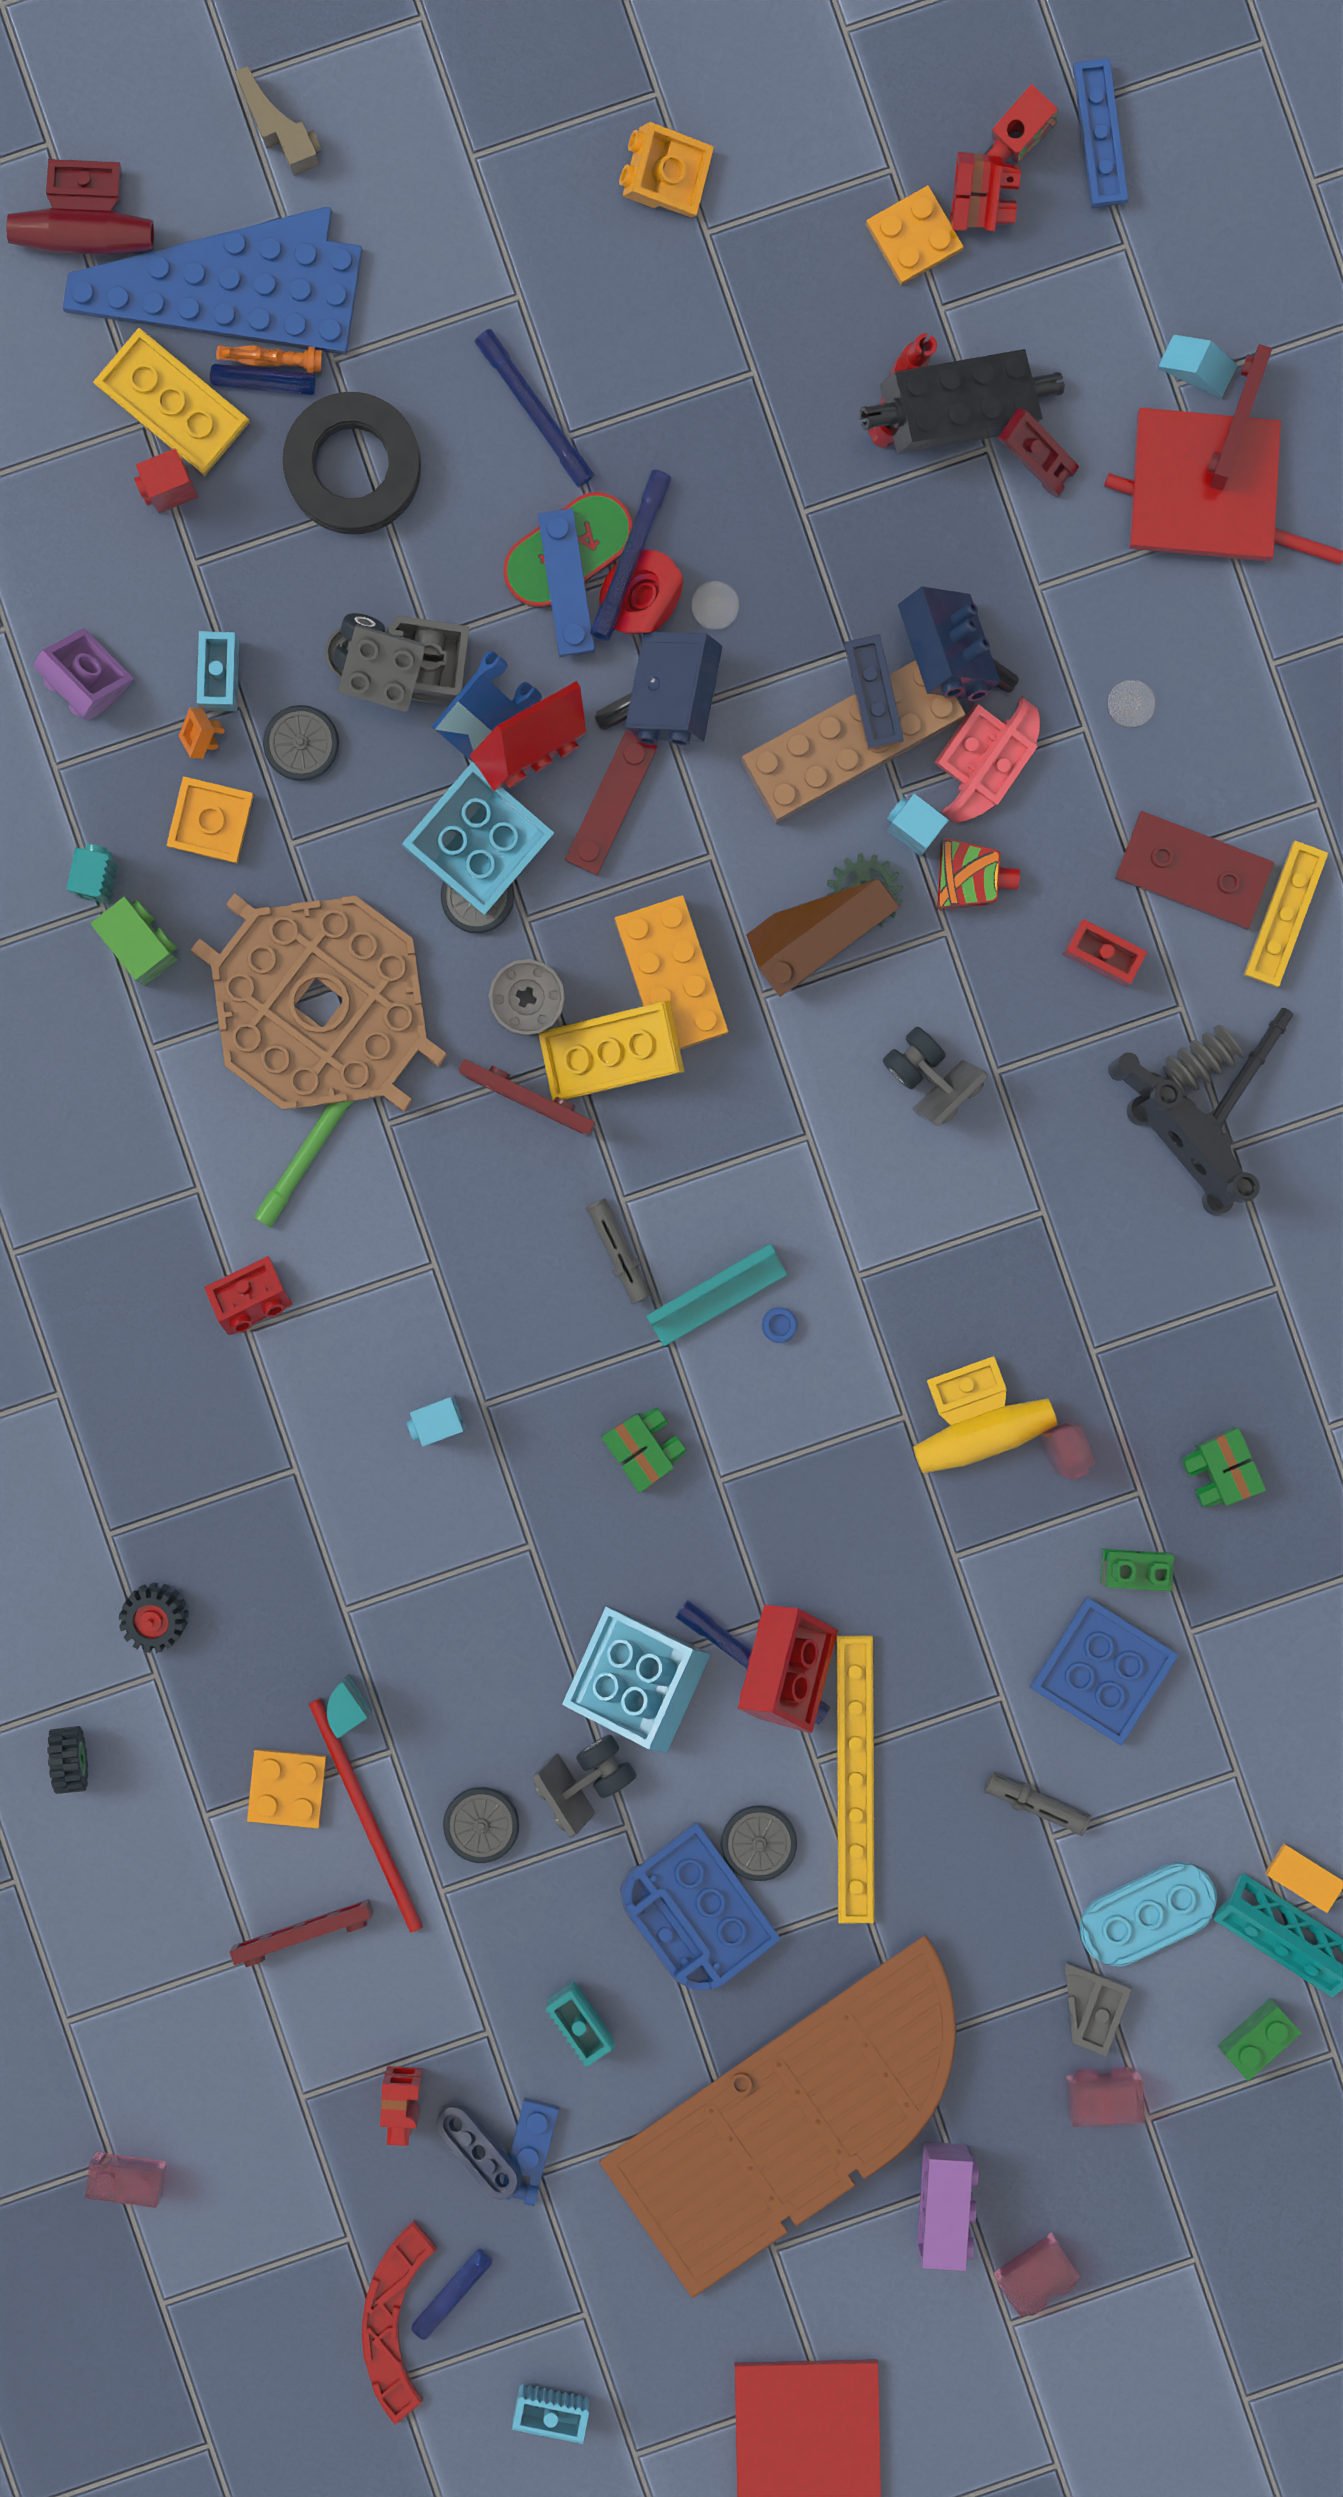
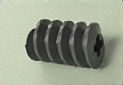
[1163,1025,1244,1097]

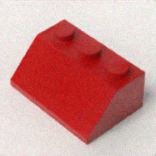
[469,681,586,791]
[738,1605,838,1733]

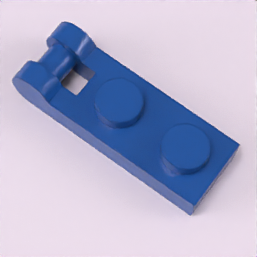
[503,2097,559,2206]

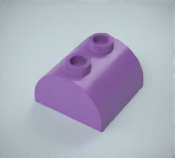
[34,628,134,721]

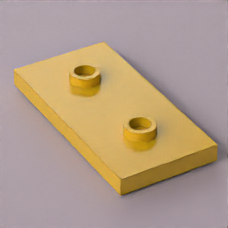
[93,328,250,477]
[538,1001,685,1102]

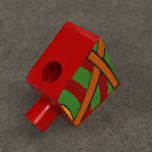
[984,84,1058,163]
[937,838,1020,910]

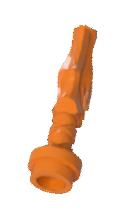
[216,345,322,374]

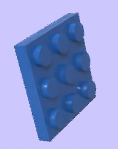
[1029,1596,1179,1746]

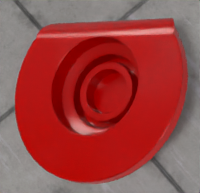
[599,550,683,634]

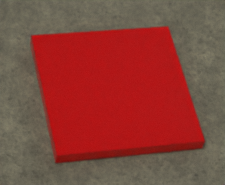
[1129,407,1281,562]
[734,2359,881,2497]

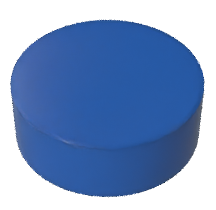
[761,1307,798,1343]

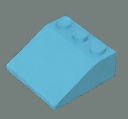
[401,762,554,915]
[562,1607,711,1753]

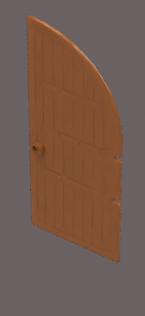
[599,1934,956,2298]

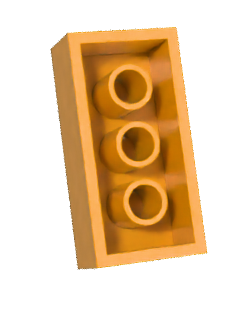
[615,895,728,1050]

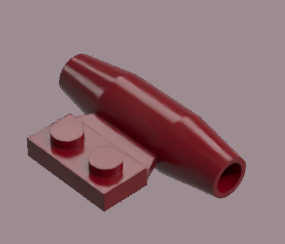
[6,159,154,255]

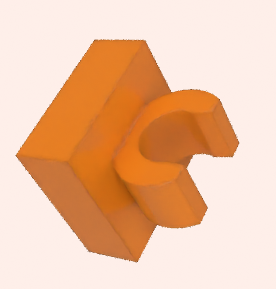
[178,707,225,759]

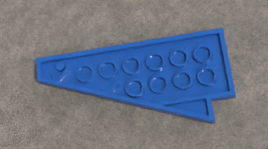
[63,207,363,355]

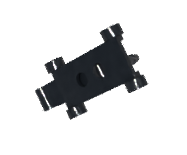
[1108,1008,1293,1216]

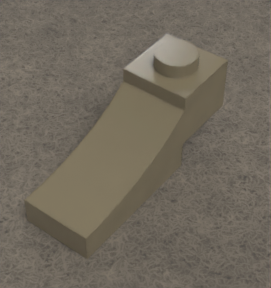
[235,66,322,176]

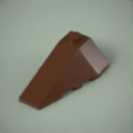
[746,878,901,997]

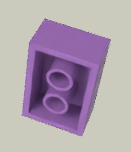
[917,2142,979,2271]

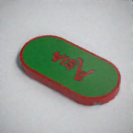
[503,492,632,608]

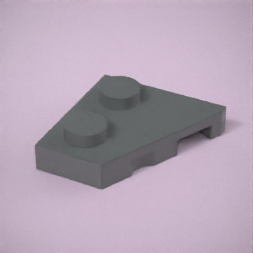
[1065,1962,1132,2057]

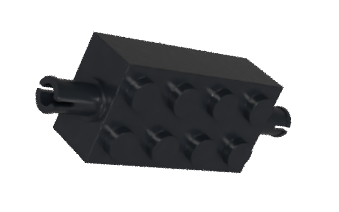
[859,349,1065,455]

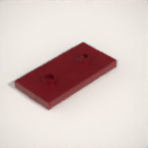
[1114,811,1274,930]
[459,1059,596,1137]

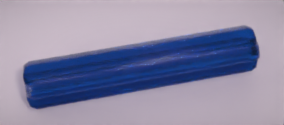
[210,364,316,395]
[411,2249,493,2340]

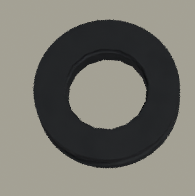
[283,392,421,534]

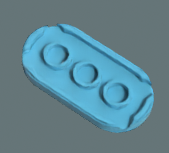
[1080,1862,1217,1966]

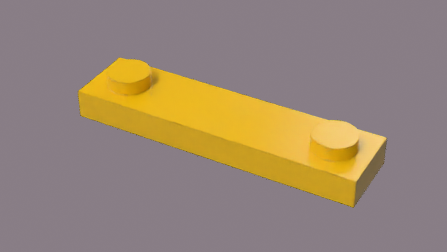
[1243,840,1328,988]

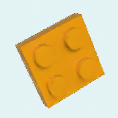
[866,185,963,286]
[166,776,254,864]
[247,1748,327,1828]

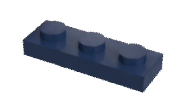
[844,634,904,750]

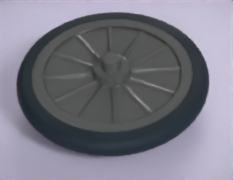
[263,705,339,781]
[441,882,515,933]
[443,1787,519,1863]
[721,1805,797,1881]

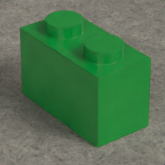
[1217,1998,1302,2081]

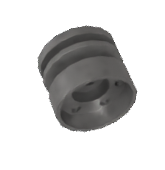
[488,959,565,1035]

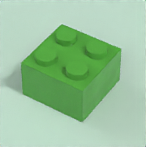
[90,897,178,986]

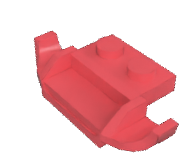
[934,696,1040,823]

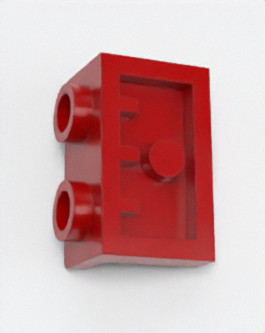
[204,1256,293,1335]

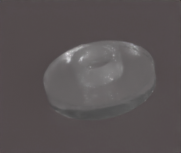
[692,581,739,630]
[1107,680,1155,728]

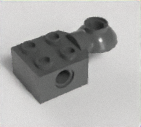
[325,615,470,706]

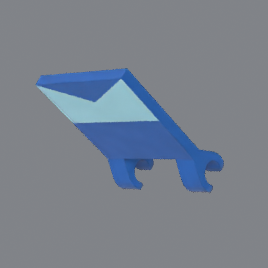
[432,651,542,763]

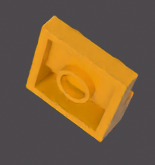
[619,122,714,218]

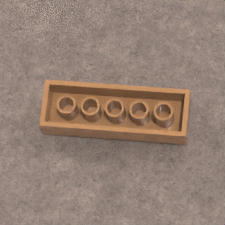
[741,660,966,825]

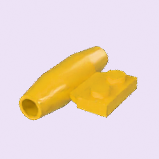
[913,1356,1058,1474]

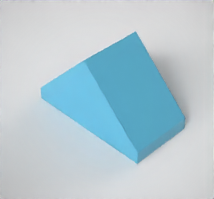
[1158,335,1238,399]

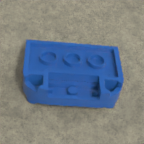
[620,1823,781,1990]

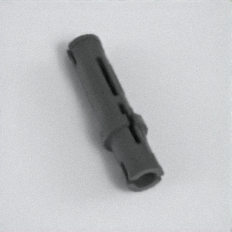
[586,1198,652,1305]
[984,1771,1091,1836]

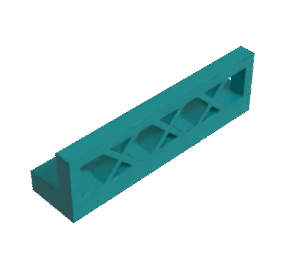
[646,1244,787,1346]
[1213,1873,1343,1998]

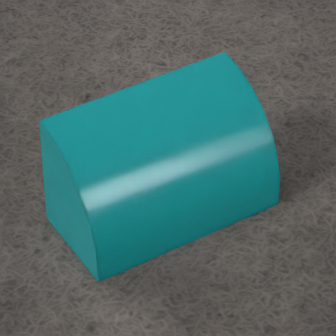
[327,1675,373,1739]

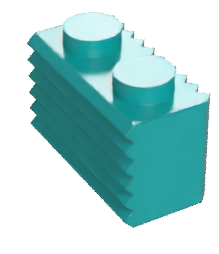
[66,844,120,904]
[546,1981,615,2067]

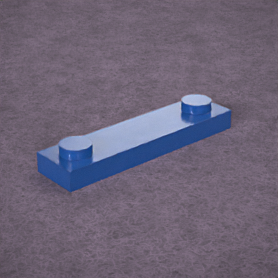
[1073,58,1128,208]
[538,508,595,658]

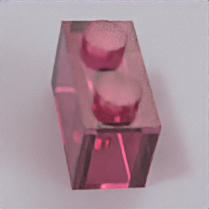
[1039,1421,1096,1480]
[1066,2067,1145,2127]
[85,2152,167,2208]
[993,2232,1080,2318]

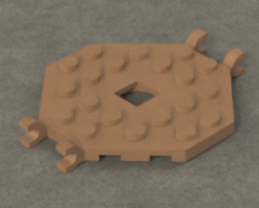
[191,893,447,1112]

